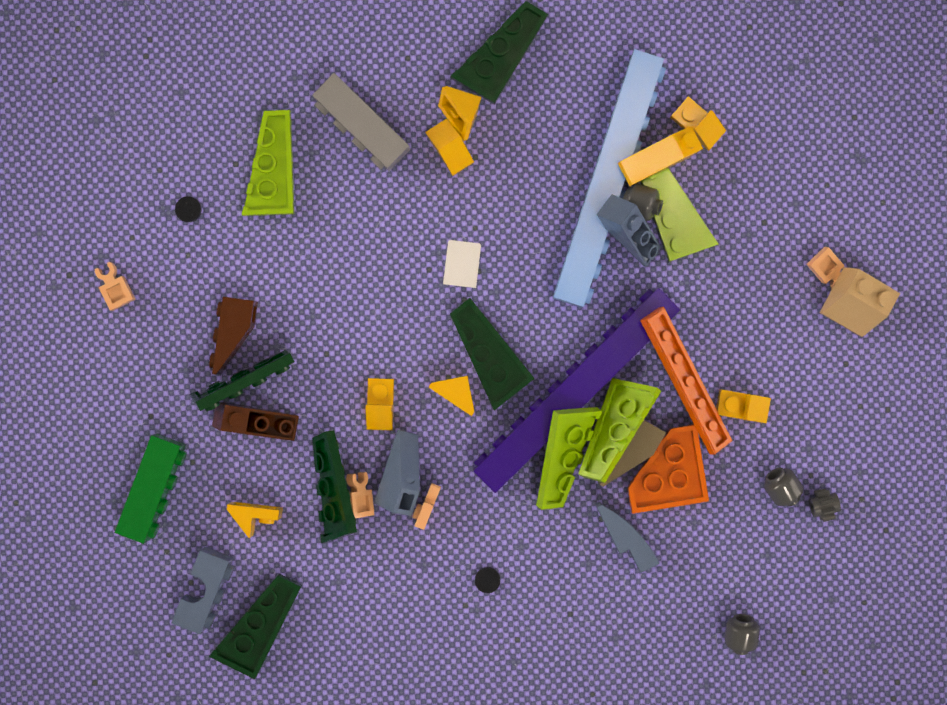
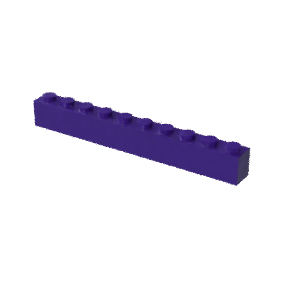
[473,288,680,493]

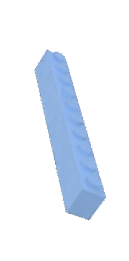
[553,49,666,308]

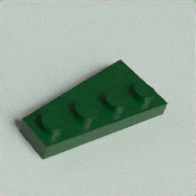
[450,1,548,105]
[450,298,535,411]
[190,350,294,411]
[312,430,357,543]
[209,574,302,679]

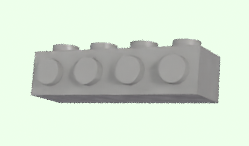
[312,73,411,171]

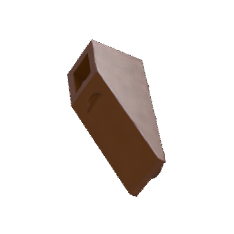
[209,297,258,375]
[212,402,299,441]

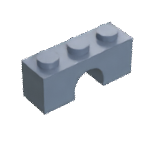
[171,547,235,634]

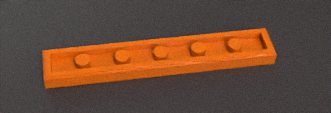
[640,307,733,455]

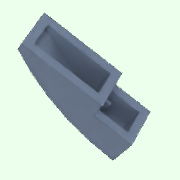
[595,502,660,573]

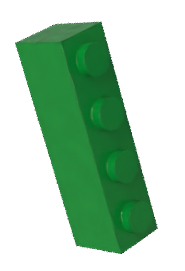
[114,434,187,544]

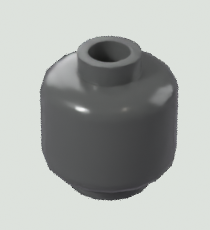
[623,184,663,221]
[764,467,803,506]
[725,614,760,655]

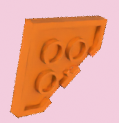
[627,424,709,514]

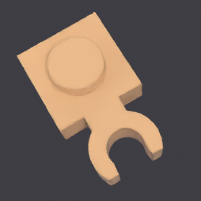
[806,247,845,289]
[95,262,136,311]
[346,472,375,519]
[412,483,441,530]

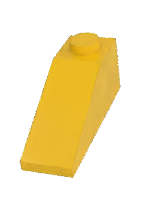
[618,126,703,186]

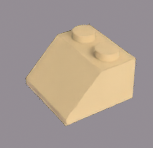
[820,267,900,337]

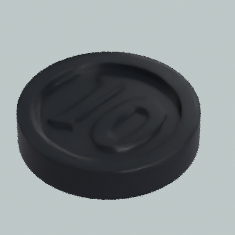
[175,196,202,223]
[475,567,501,593]

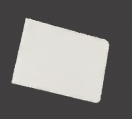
[443,240,481,288]

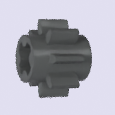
[809,488,841,522]

